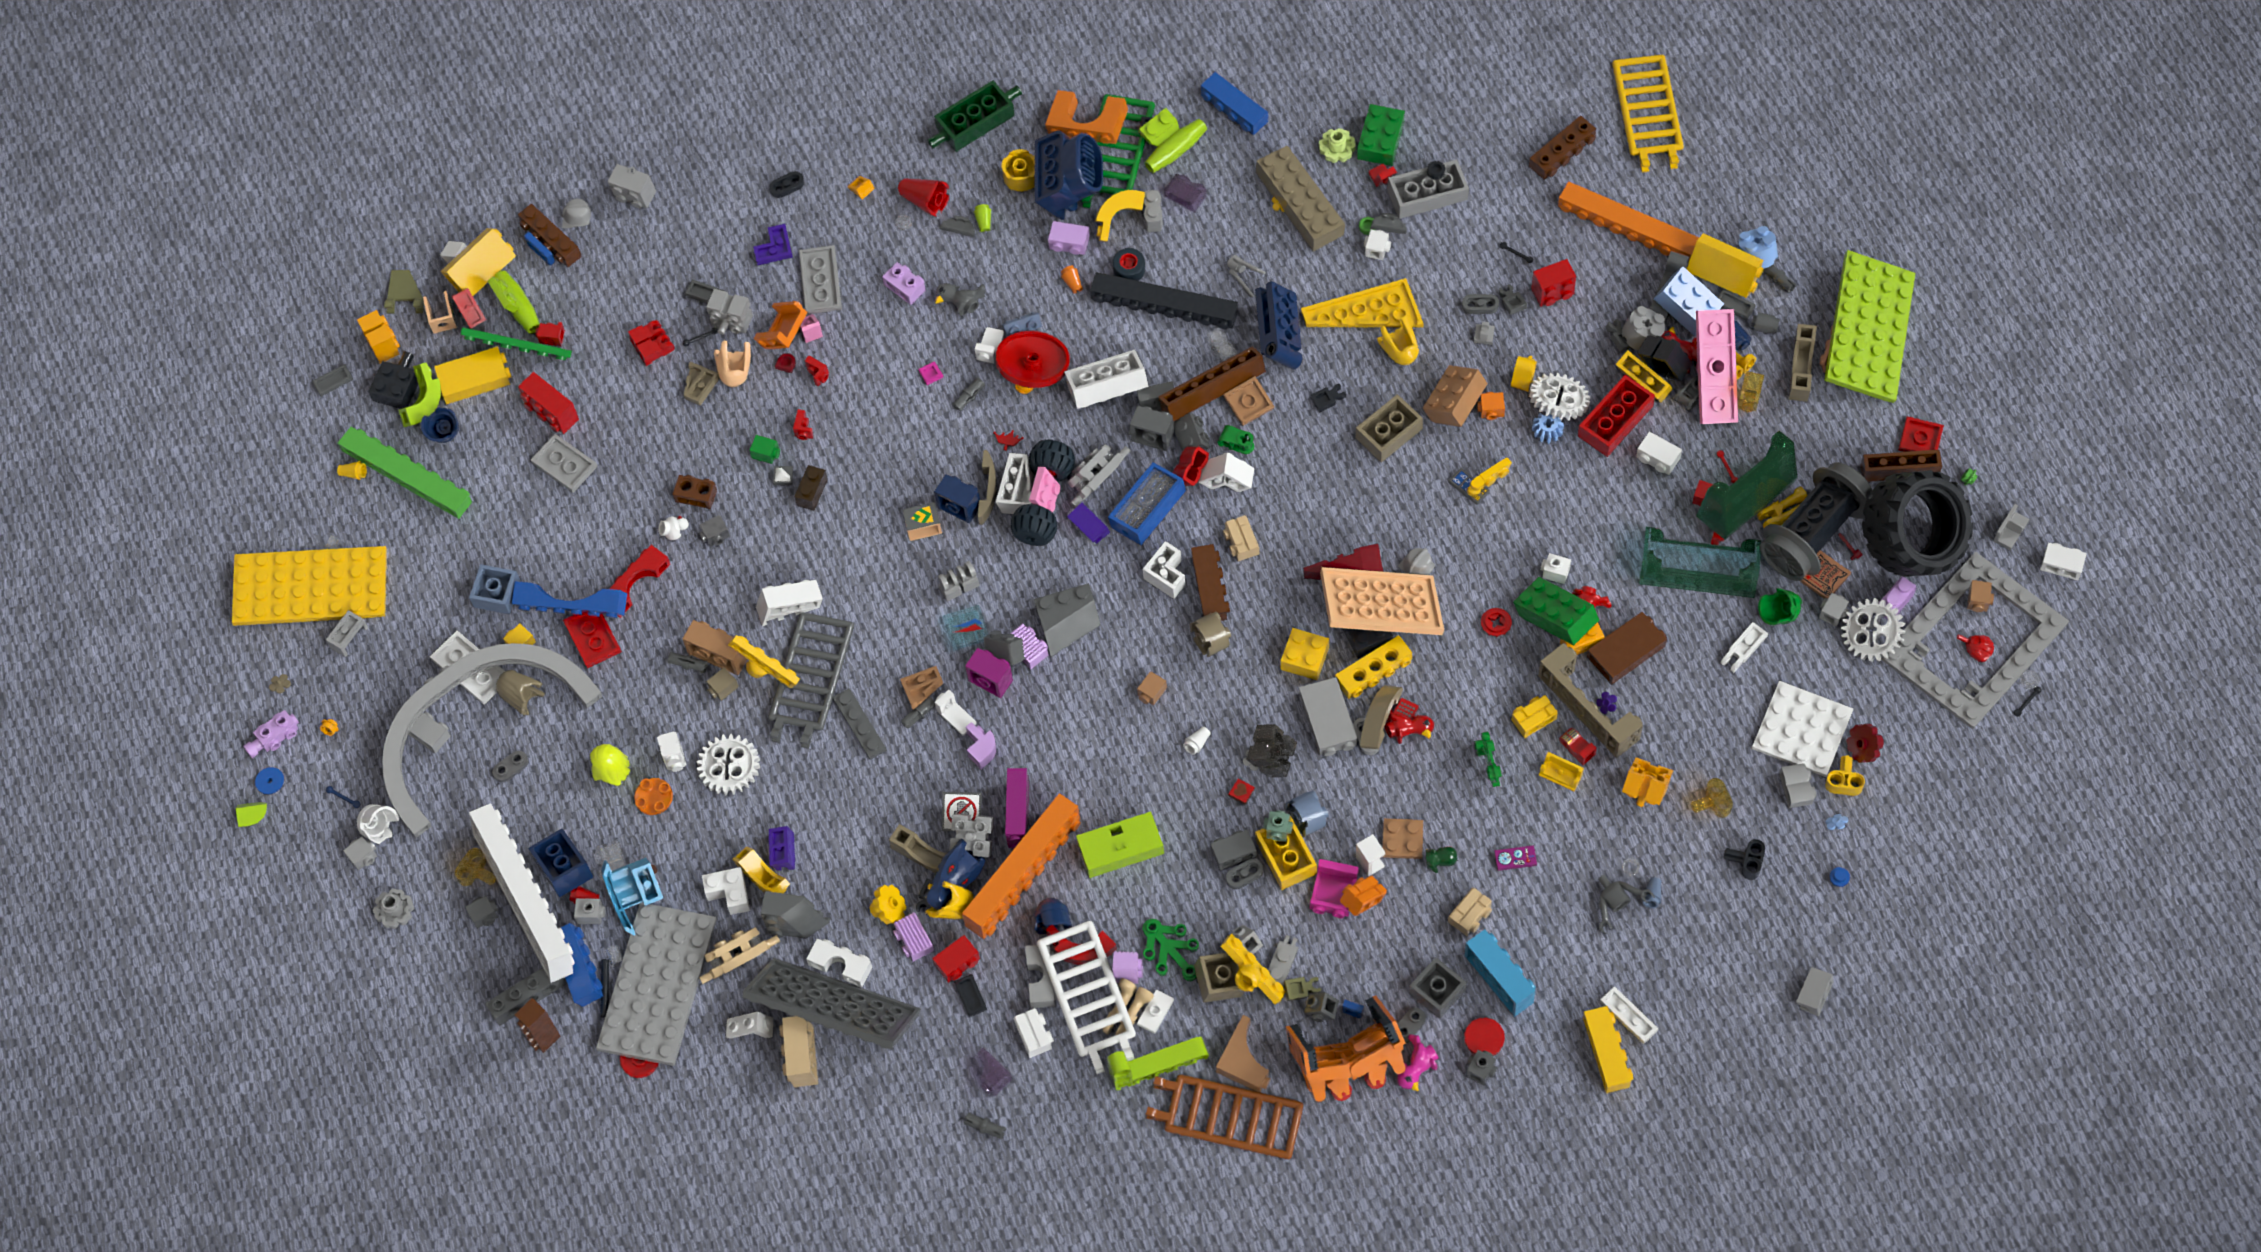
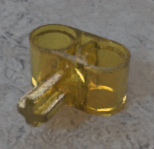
[1691,778,1733,818]
[455,848,496,886]

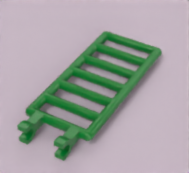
[1082,94,1155,213]

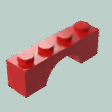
[610,545,671,618]

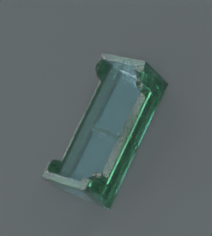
[1639,527,1761,598]

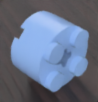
[1739,226,1778,268]

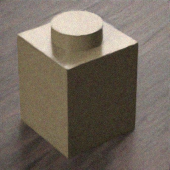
[706,667,739,701]

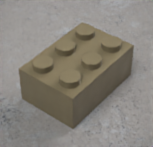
[1356,394,1423,463]

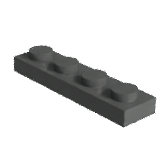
[833,688,887,760]

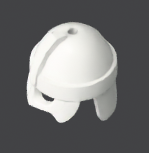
[357,804,399,844]

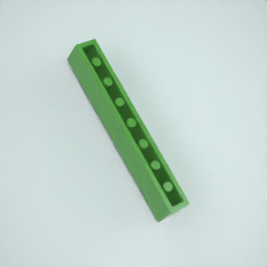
[337,427,472,519]

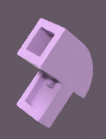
[966,722,996,769]

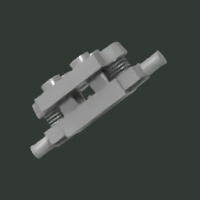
[1068,444,1131,508]

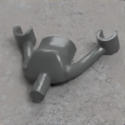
[1598,875,1655,934]

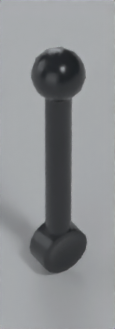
[1500,242,1534,264]
[683,327,718,346]
[2013,686,2042,717]

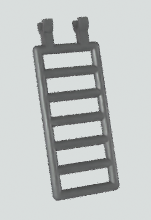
[768,612,854,749]

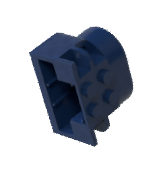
[1035,130,1103,220]

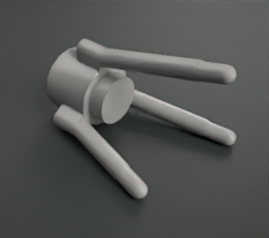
[1227,255,1265,297]

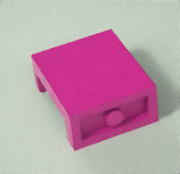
[1309,859,1359,918]

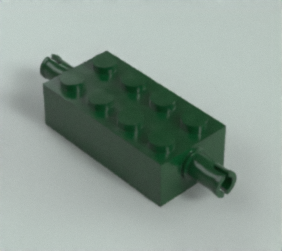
[927,80,1022,152]

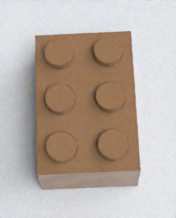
[1423,365,1488,427]
[682,620,747,675]

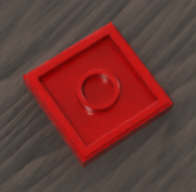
[1898,416,1944,452]

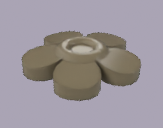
[269,674,291,694]

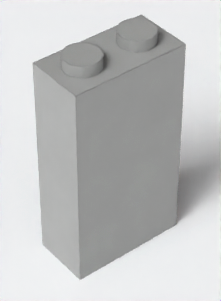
[1299,677,1357,756]

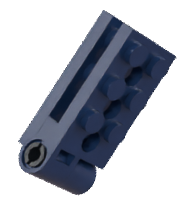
[1255,281,1303,370]

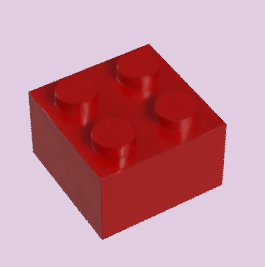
[1531,259,1576,307]

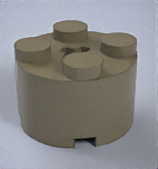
[1190,612,1231,657]

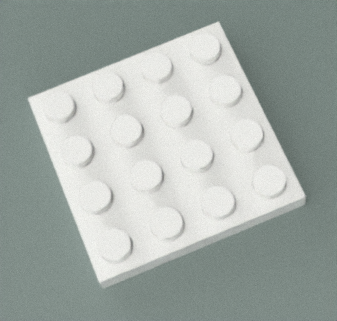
[1752,681,1853,777]

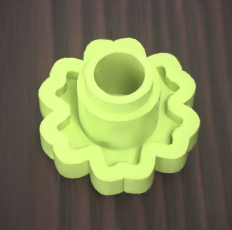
[1319,128,1356,163]

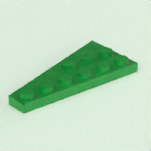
[460,327,572,361]

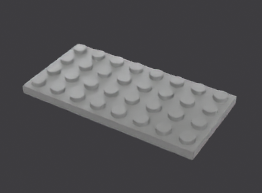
[596,903,717,1066]

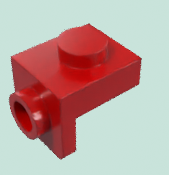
[1368,164,1397,187]

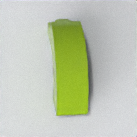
[398,362,441,427]

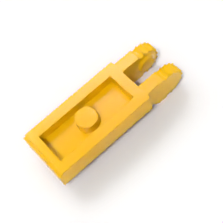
[1467,457,1512,496]

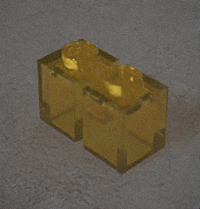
[1738,371,1764,412]

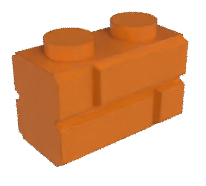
[1340,876,1387,916]

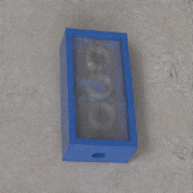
[1108,462,1186,545]

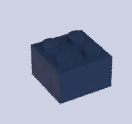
[934,474,980,524]

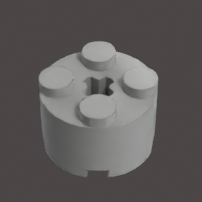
[1622,306,1665,350]

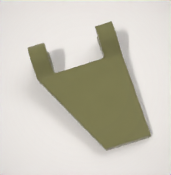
[384,270,424,314]

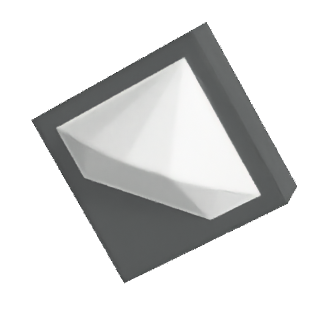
[773,466,794,485]

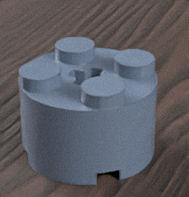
[1285,791,1328,837]

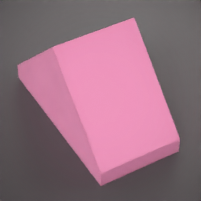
[799,314,823,343]

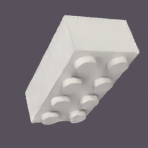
[1064,350,1148,409]

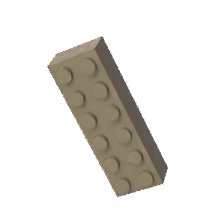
[1256,145,1345,251]

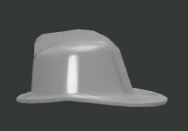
[562,198,591,228]
[1398,548,1435,575]

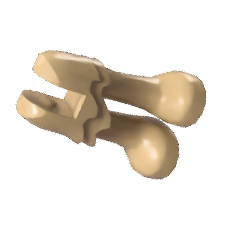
[1103,978,1154,1035]

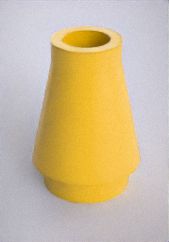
[337,461,367,480]

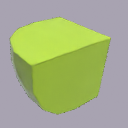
[235,802,267,827]

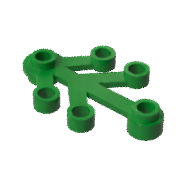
[1474,731,1502,787]
[1143,919,1199,981]

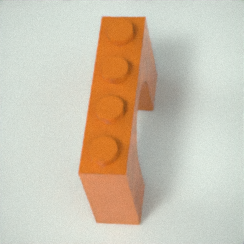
[1045,90,1128,144]

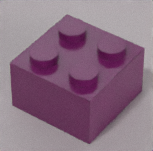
[965,648,1013,699]

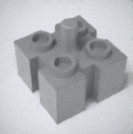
[706,289,753,335]
[950,813,994,857]

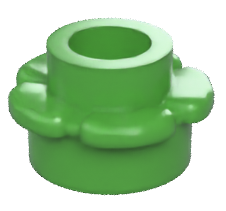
[1960,468,1978,485]

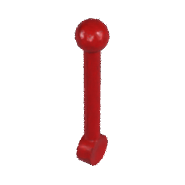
[1717,450,1738,484]

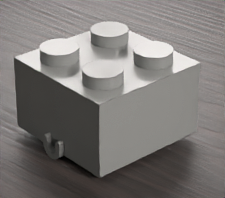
[608,164,656,209]

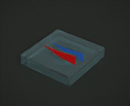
[943,605,989,651]

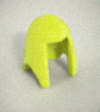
[590,744,630,786]

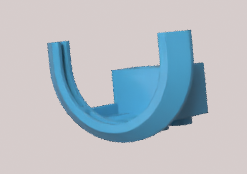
[601,858,663,936]

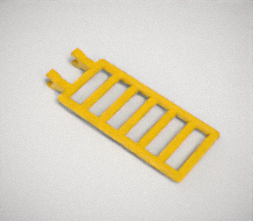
[1612,55,1684,172]

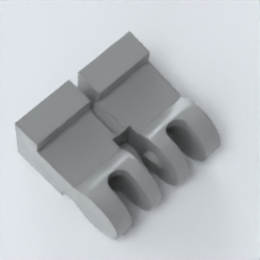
[938,561,980,602]

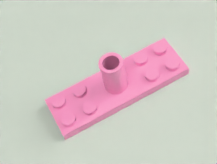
[1696,309,1738,424]

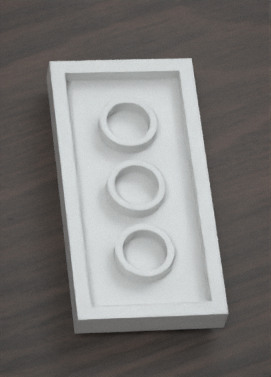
[430,631,505,705]

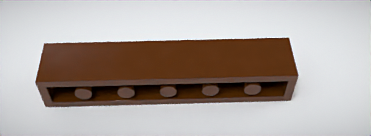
[1158,346,1266,422]

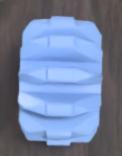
[1532,412,1564,444]

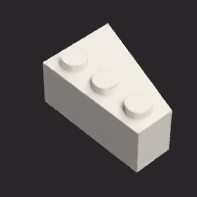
[996,453,1034,514]
[756,580,823,626]

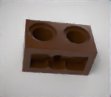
[673,475,717,509]

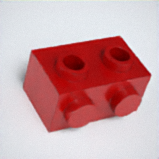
[932,935,980,983]

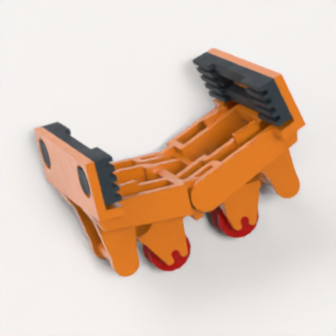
[1286,995,1406,1102]

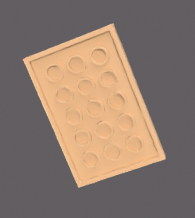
[1320,567,1444,635]

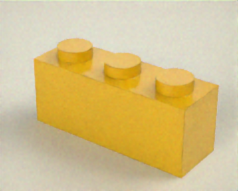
[1616,350,1673,403]

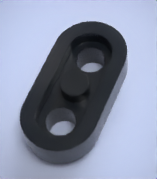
[769,171,804,198]

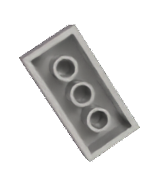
[1387,160,1469,219]

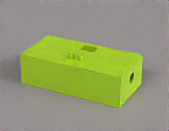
[1076,811,1164,878]

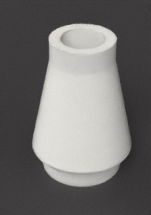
[1183,727,1211,755]

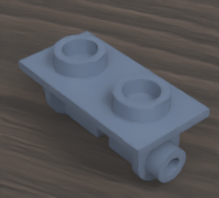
[1002,312,1042,337]

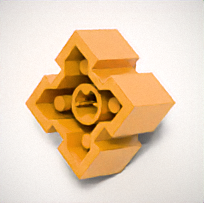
[1622,757,1673,807]

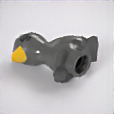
[935,283,986,316]

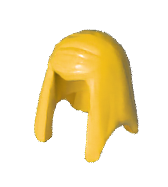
[1377,316,1419,365]
[926,881,974,919]

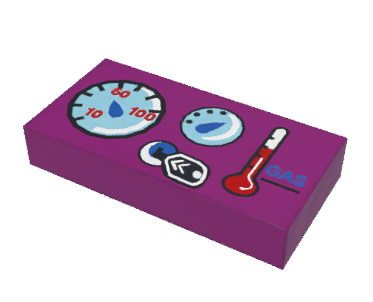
[1494,845,1537,871]

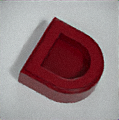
[774,353,796,374]

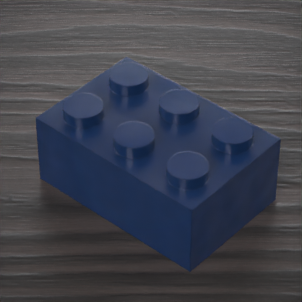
[528,828,594,898]

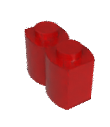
[1173,446,1209,486]

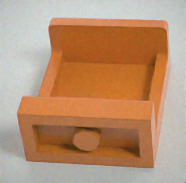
[754,301,807,349]

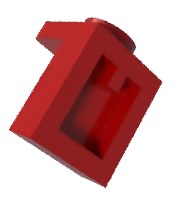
[805,355,829,387]
[793,409,814,440]

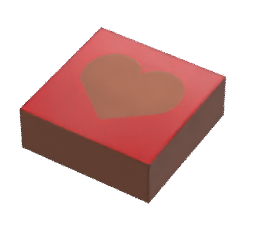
[1228,778,1255,805]

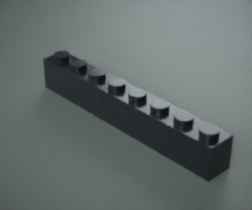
[1090,272,1238,329]

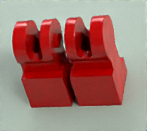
[628,320,675,366]

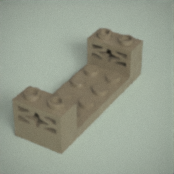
[1538,643,1643,758]

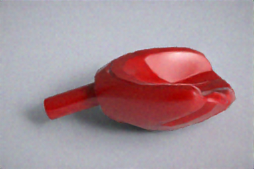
[1956,634,1994,662]

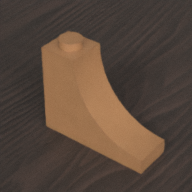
[1216,1015,1271,1092]

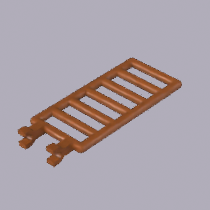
[1146,1074,1304,1160]

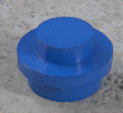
[1829,867,1850,887]

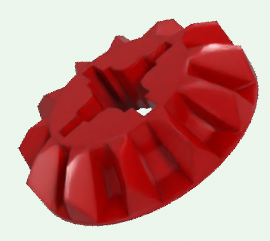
[1481,608,1512,637]

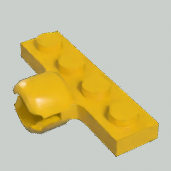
[728,635,800,689]
[1221,933,1285,1005]

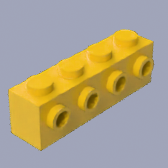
[1583,1006,1633,1093]

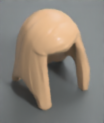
[714,340,751,387]

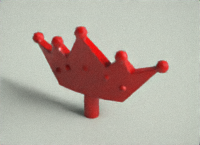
[993,430,1024,451]

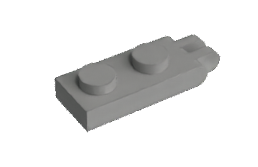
[1268,935,1299,987]

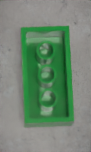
[1513,577,1599,646]

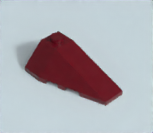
[1303,544,1383,580]

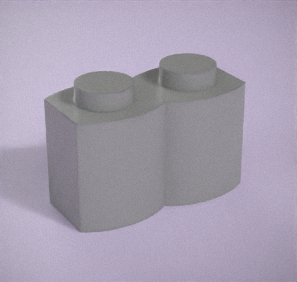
[1143,190,1163,232]
[1779,763,1816,808]

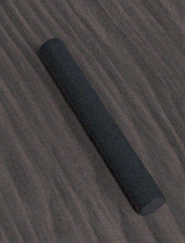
[600,959,609,1018]

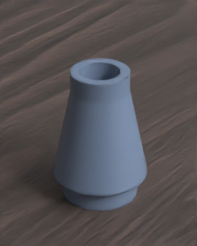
[1642,877,1662,908]

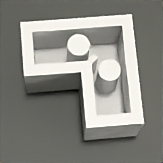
[1199,453,1254,492]
[1143,541,1185,599]
[702,867,750,915]

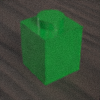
[749,435,780,464]

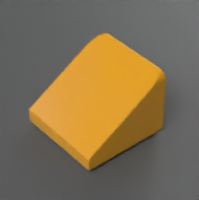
[847,176,875,199]

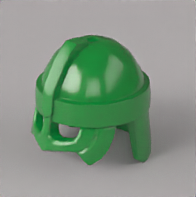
[1758,588,1802,625]

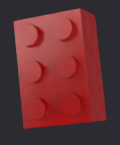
[518,371,579,434]

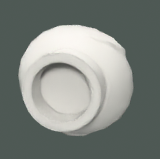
[658,516,689,540]

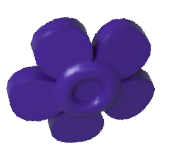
[1596,692,1617,714]

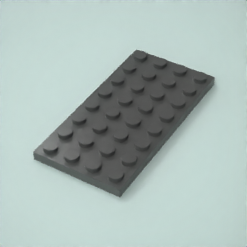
[742,958,921,1049]

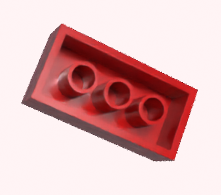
[1578,374,1655,457]

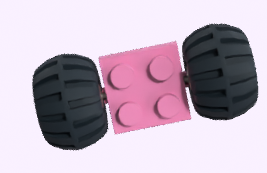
[1011,439,1075,546]

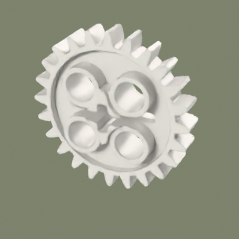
[1529,373,1590,421]
[1841,598,1906,662]
[697,734,760,795]

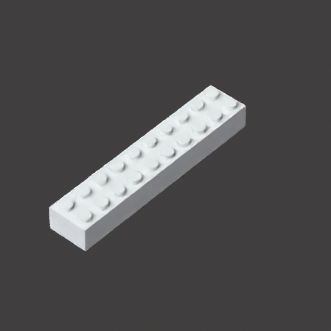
[469,804,575,983]

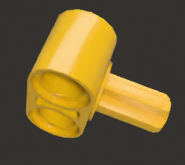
[1511,356,1537,392]
[1825,755,1865,796]

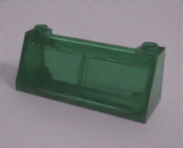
[1696,430,1798,540]

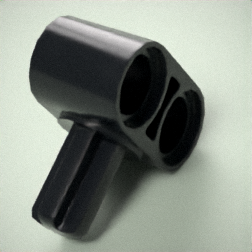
[1724,839,1765,880]

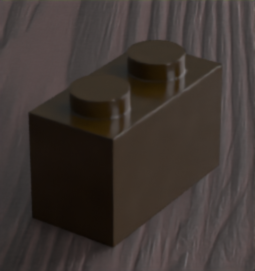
[794,465,828,511]

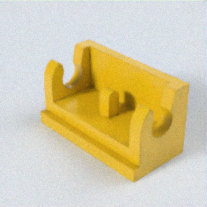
[1539,752,1584,791]

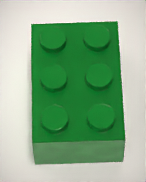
[1357,104,1405,166]

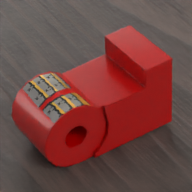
[1559,728,1597,765]

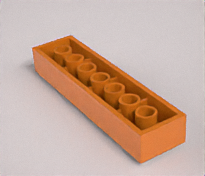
[962,793,1081,939]

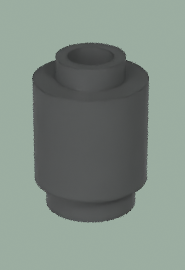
[1751,312,1780,334]

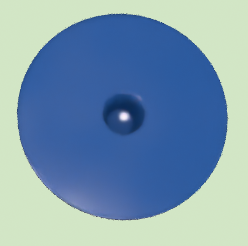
[255,767,284,794]

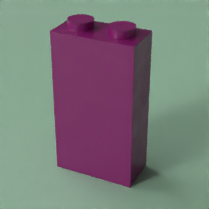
[1005,768,1029,850]

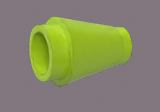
[973,204,991,232]

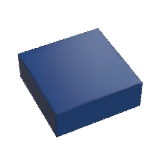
[1342,1000,1364,1019]

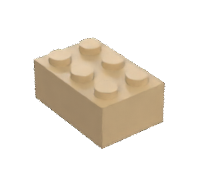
[780,1016,818,1087]

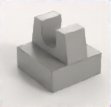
[1474,322,1495,345]

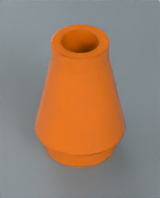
[1061,265,1083,294]

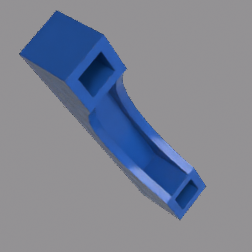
[512,581,627,618]

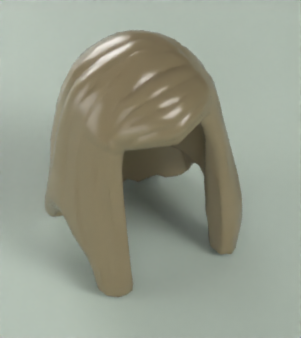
[496,669,545,716]

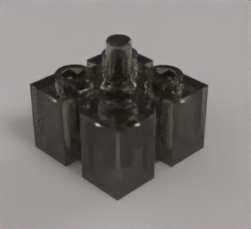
[1246,724,1297,778]

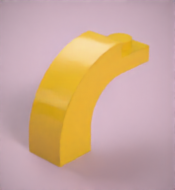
[1094,190,1145,242]
[732,846,790,894]

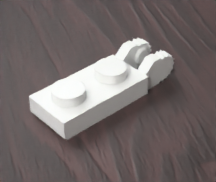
[1721,622,1768,673]

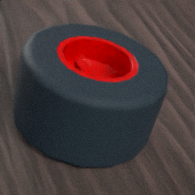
[1113,248,1146,281]

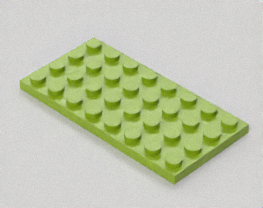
[1824,250,1915,403]

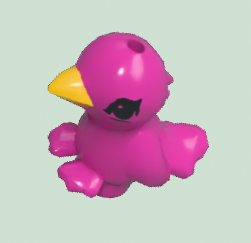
[1397,1035,1438,1091]

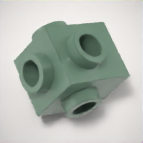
[1263,810,1293,842]

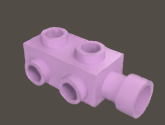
[243,710,299,758]

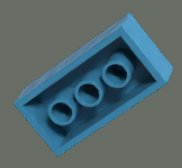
[1464,929,1536,1017]

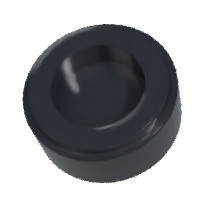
[1427,161,1445,180]

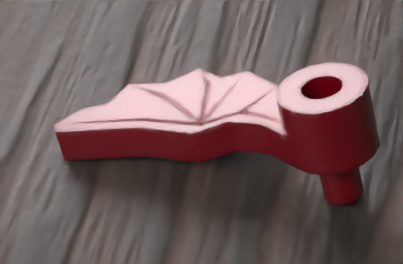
[1838,533,1863,560]

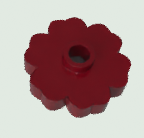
[1847,723,1884,763]

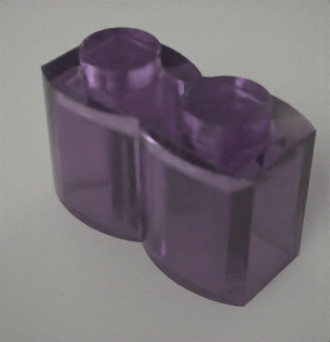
[1164,174,1207,213]

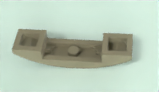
[978,450,997,525]
[1360,685,1403,749]

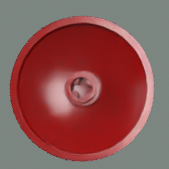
[995,331,1070,388]

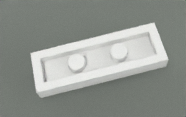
[1600,986,1658,1044]

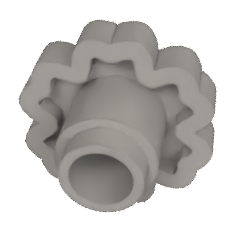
[373,889,414,929]

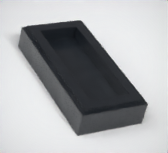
[954,974,987,1017]

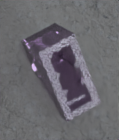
[977,1047,1012,1096]

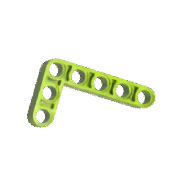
[1107,1037,1209,1091]

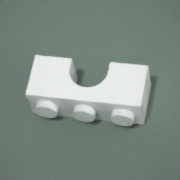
[806,939,872,988]

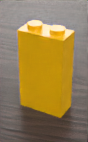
[440,228,516,296]
[1686,233,1764,298]
[434,346,512,404]

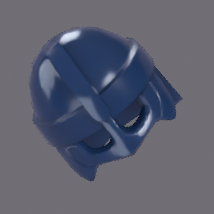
[421,407,459,443]
[1034,897,1072,935]

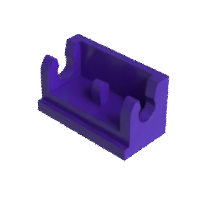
[1067,503,1110,544]
[769,826,795,871]

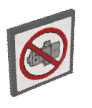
[942,792,982,831]

